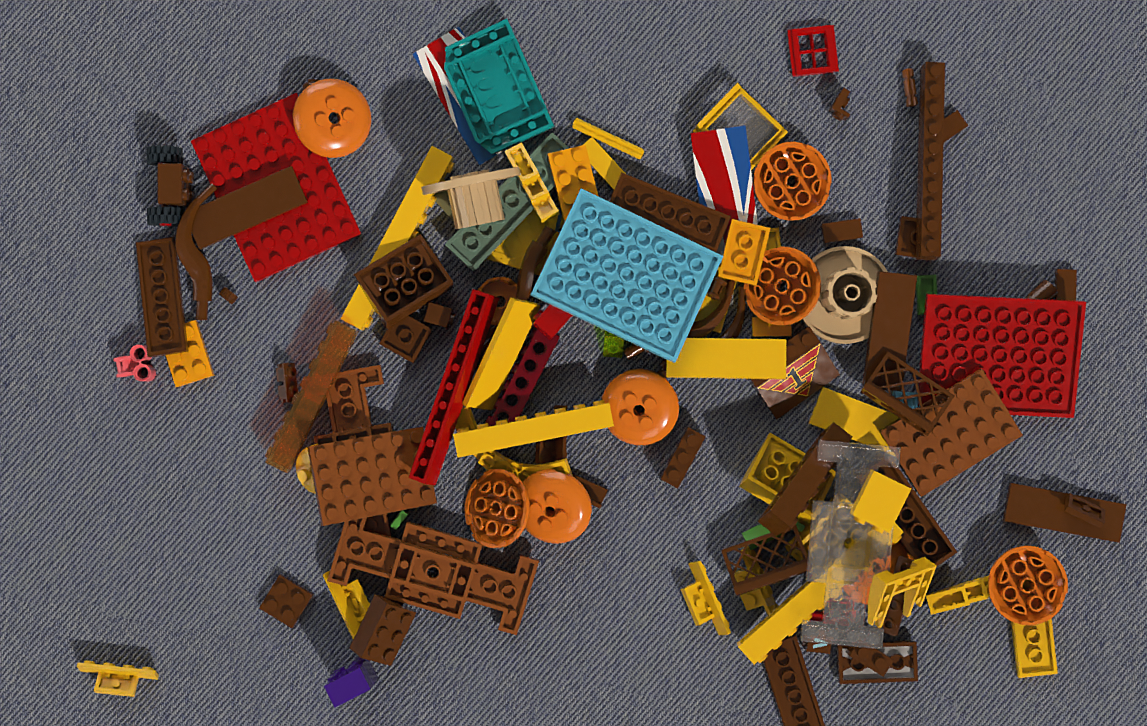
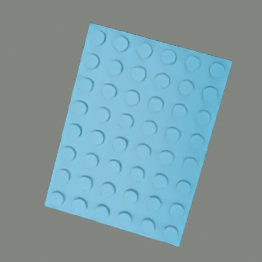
[531,188,723,363]

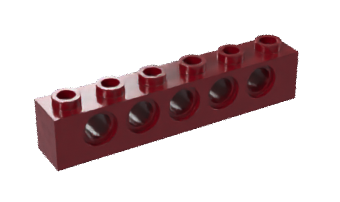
[485,328,560,427]

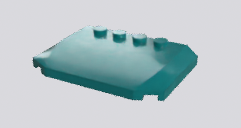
[444,19,555,155]

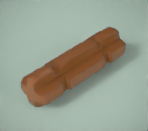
[902,68,918,107]

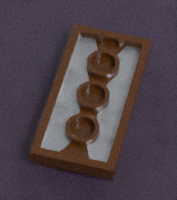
[837,641,918,684]

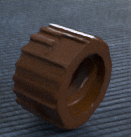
[219,287,238,304]

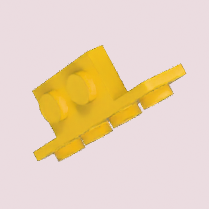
[735,547,779,615]
[680,561,731,635]
[323,570,370,639]
[76,660,159,697]

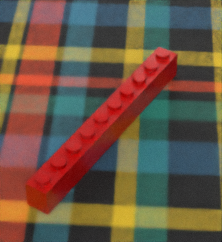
[409,289,499,486]

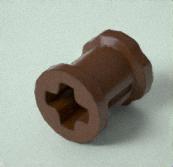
[706,276,728,301]

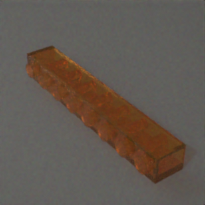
[265,320,359,473]

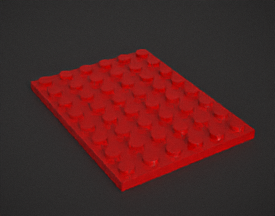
[191,93,362,283]
[918,293,1086,418]

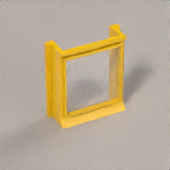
[692,83,788,170]

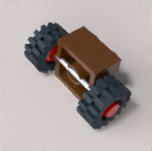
[146,145,195,226]

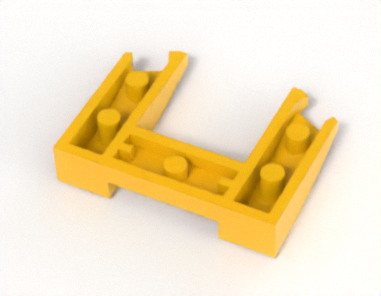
[868,557,937,628]

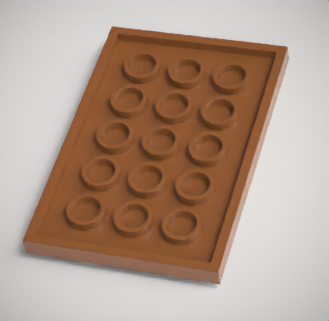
[879,368,1023,497]
[307,426,437,526]

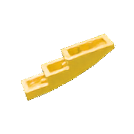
[504,142,559,223]
[926,575,989,615]

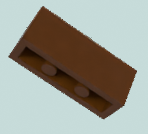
[660,427,706,489]

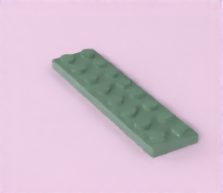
[445,133,569,272]

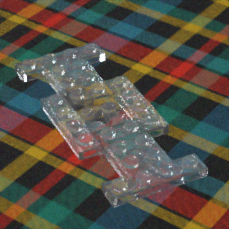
[800,440,901,649]

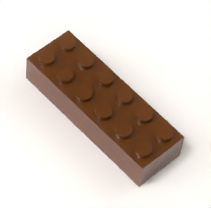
[758,422,853,536]
[853,454,957,567]

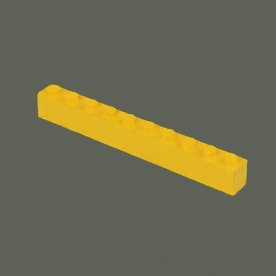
[341,146,455,331]
[737,523,904,664]

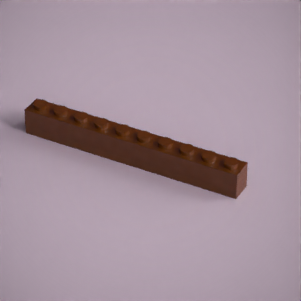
[916,62,945,260]

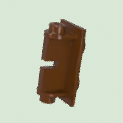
[275,363,299,403]

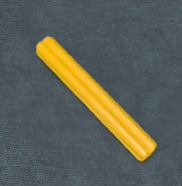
[572,118,644,159]

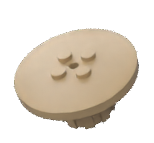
[421,167,521,229]
[802,246,888,344]

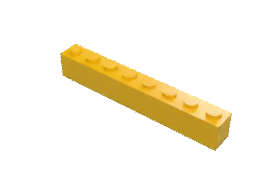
[453,400,614,458]

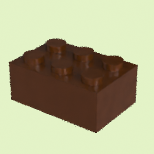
[350,594,417,666]

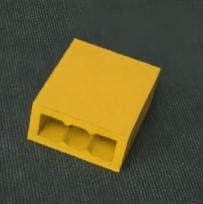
[850,469,911,534]

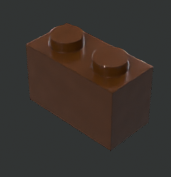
[846,635,894,677]

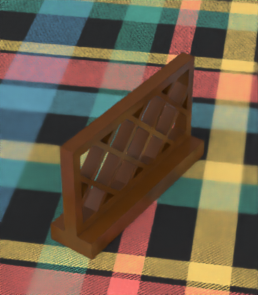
[860,352,955,436]
[721,524,813,596]

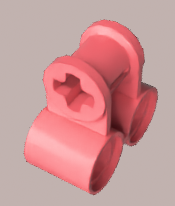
[113,345,156,382]

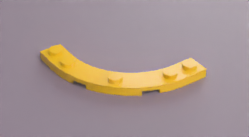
[455,406,573,482]

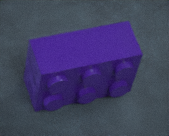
[324,658,378,708]

